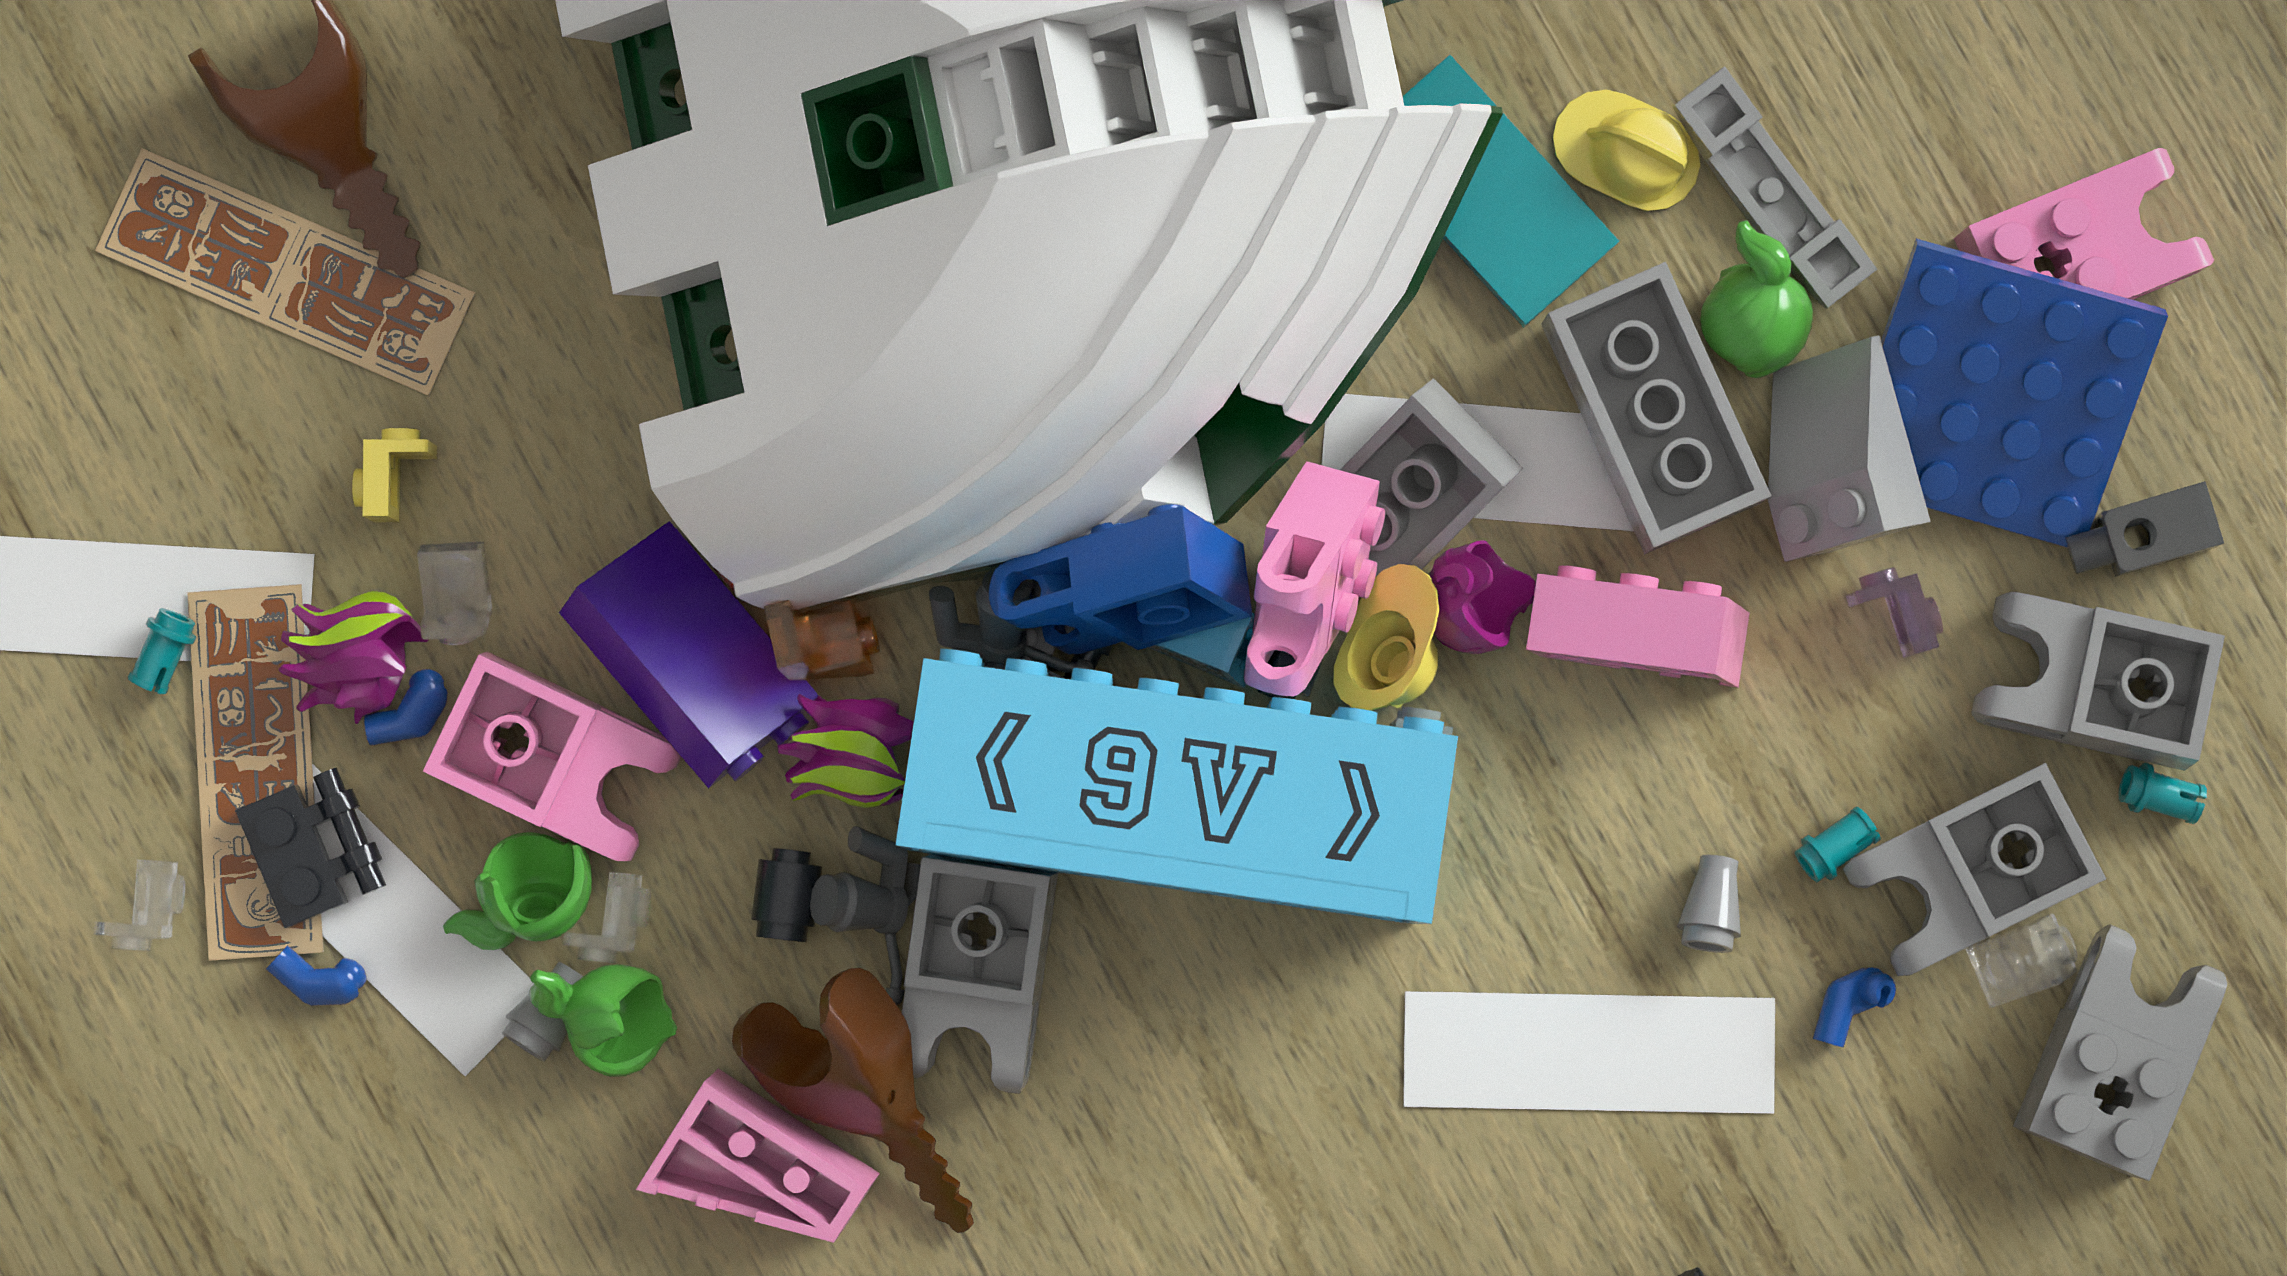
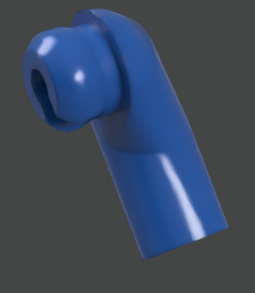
[364,669,448,746]
[266,945,367,1006]
[1813,968,1896,1048]

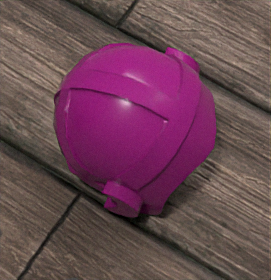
[1428,540,1536,654]

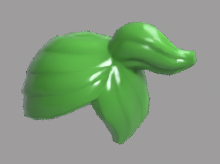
[1700,220,1813,378]
[443,832,592,950]
[529,964,677,1077]

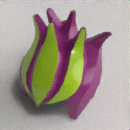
[278,591,430,724]
[777,694,914,808]

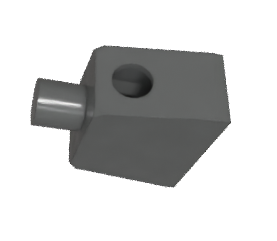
[2065,481,2224,577]

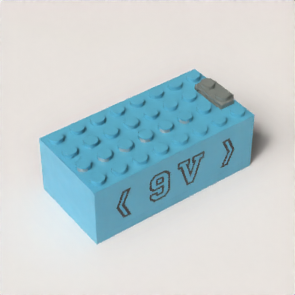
[895,649,1458,924]

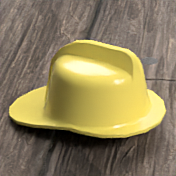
[1553,90,1700,211]
[1334,564,1439,711]

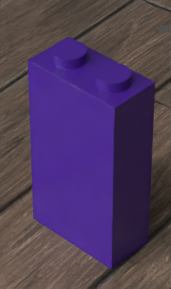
[559,521,819,789]

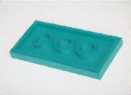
[1402,55,1619,328]

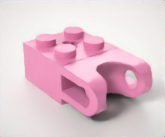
[1954,148,2214,300]
[1244,461,1385,696]
[423,652,681,861]

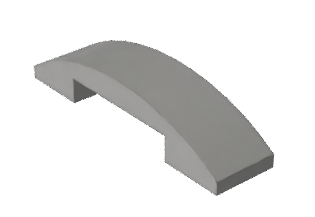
[1672,66,1878,309]

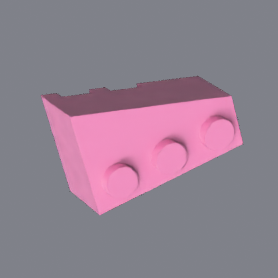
[636,1068,880,1243]

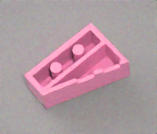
[1526,566,1750,688]

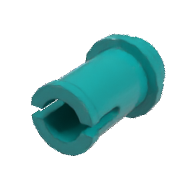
[128,608,196,694]
[2118,763,2207,824]
[1795,807,1881,882]

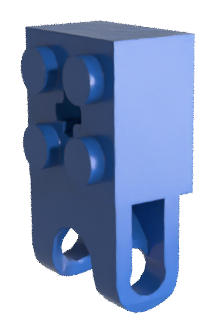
[989,504,1252,654]

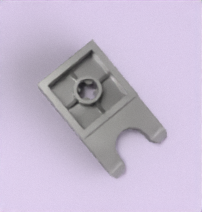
[1971,592,2225,771]
[1843,763,2106,976]
[902,854,1058,1094]
[2013,924,2227,1181]

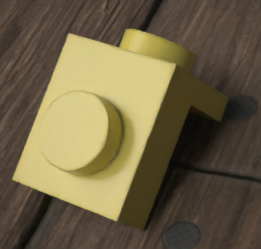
[352,428,437,522]

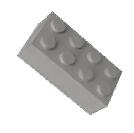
[1541,262,1771,555]

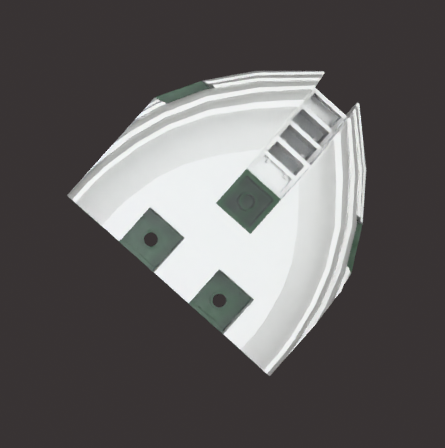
[555,0,1503,613]

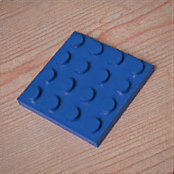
[1881,238,2168,548]

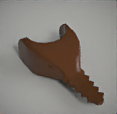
[188,0,421,278]
[732,968,974,1233]

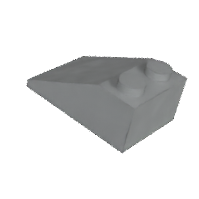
[1768,335,1931,562]
[1340,378,1523,576]

